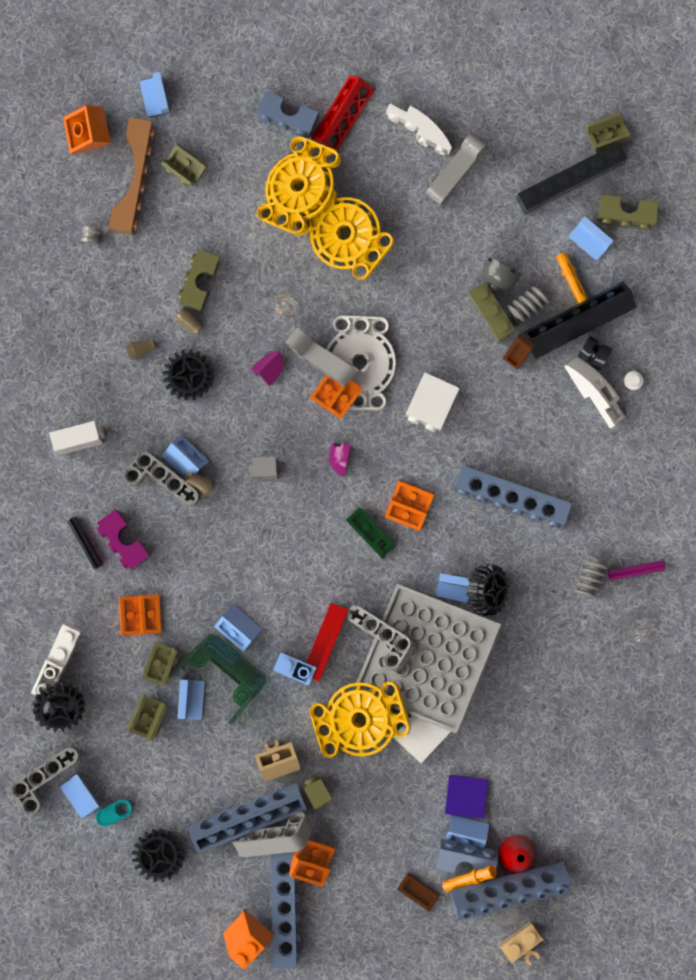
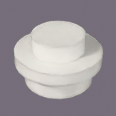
[624,371,643,390]

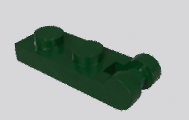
[346,507,396,559]

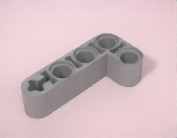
[425,132,487,205]
[285,328,357,387]
[124,452,199,506]
[347,606,416,672]
[12,747,80,814]
[232,812,312,857]

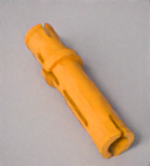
[555,252,588,304]
[442,865,497,893]

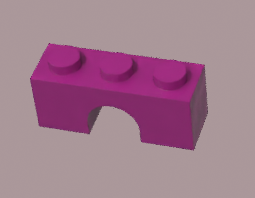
[97,509,151,570]

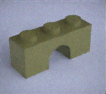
[597,195,659,230]
[177,250,221,313]
[467,282,515,343]
[303,775,333,809]

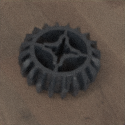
[162,349,214,401]
[466,564,510,616]
[32,681,85,733]
[132,829,185,882]

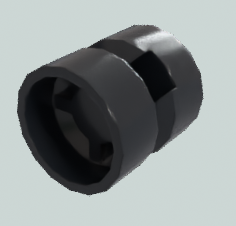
[577,336,613,370]

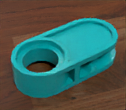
[96,799,133,827]

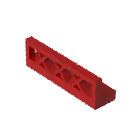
[311,75,375,151]
[306,603,349,681]

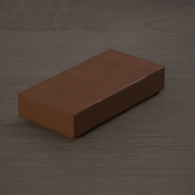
[503,333,536,370]
[397,873,440,912]

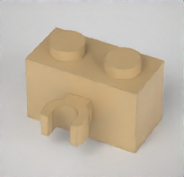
[255,740,301,783]
[499,921,543,966]

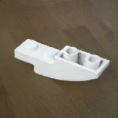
[386,104,452,155]
[564,357,625,428]
[31,622,82,695]

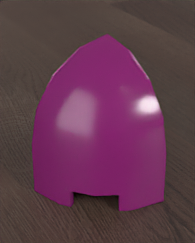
[251,351,284,386]
[329,443,351,476]

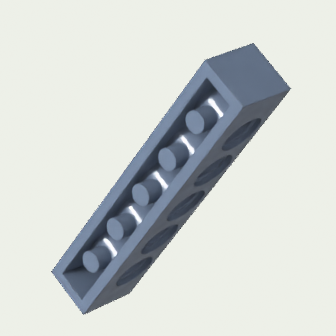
[455,465,572,528]
[188,782,307,854]
[270,852,301,968]
[450,862,571,921]

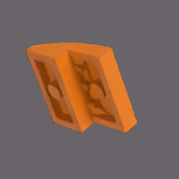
[310,375,363,419]
[385,480,435,531]
[118,594,161,636]
[289,839,336,887]

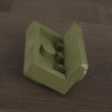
[586,112,631,153]
[161,143,208,186]
[141,641,179,686]
[127,694,168,741]

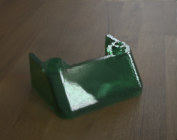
[172,634,266,725]

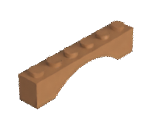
[109,117,156,235]

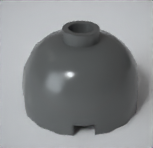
[483,257,522,292]

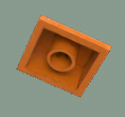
[63,105,110,154]
[223,909,274,970]

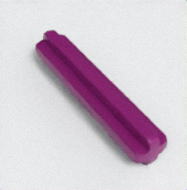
[608,560,665,581]

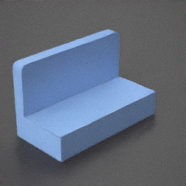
[140,72,170,117]
[569,216,613,260]
[162,435,209,478]
[436,573,469,603]
[214,605,262,652]
[177,679,205,720]
[60,774,101,818]
[445,815,489,849]

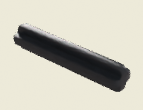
[68,516,103,569]

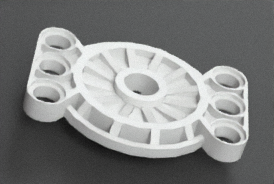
[326,316,396,411]

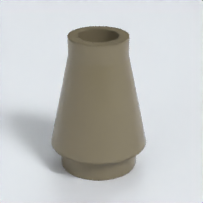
[175,307,203,334]
[126,339,155,360]
[185,472,215,496]

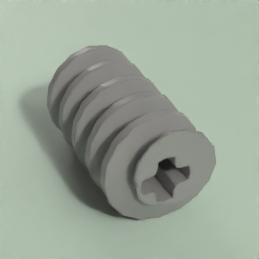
[506,286,550,325]
[573,556,609,599]

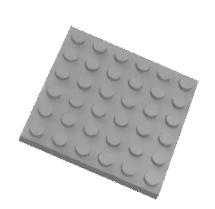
[353,584,503,735]

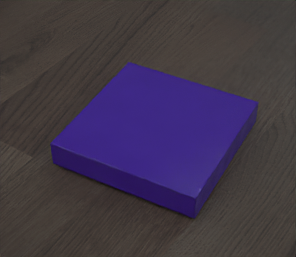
[445,775,488,819]

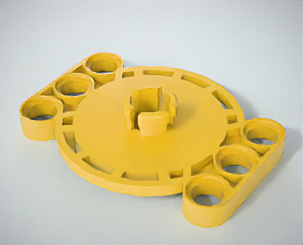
[257,136,341,236]
[296,186,395,281]
[310,681,411,758]

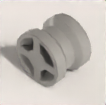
[80,227,101,246]

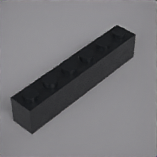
[516,142,627,215]
[522,281,637,359]

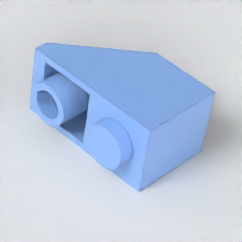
[273,653,316,686]

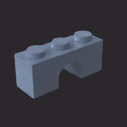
[257,91,319,138]
[435,839,498,881]

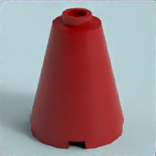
[498,835,537,874]

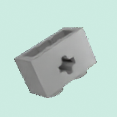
[249,456,277,480]

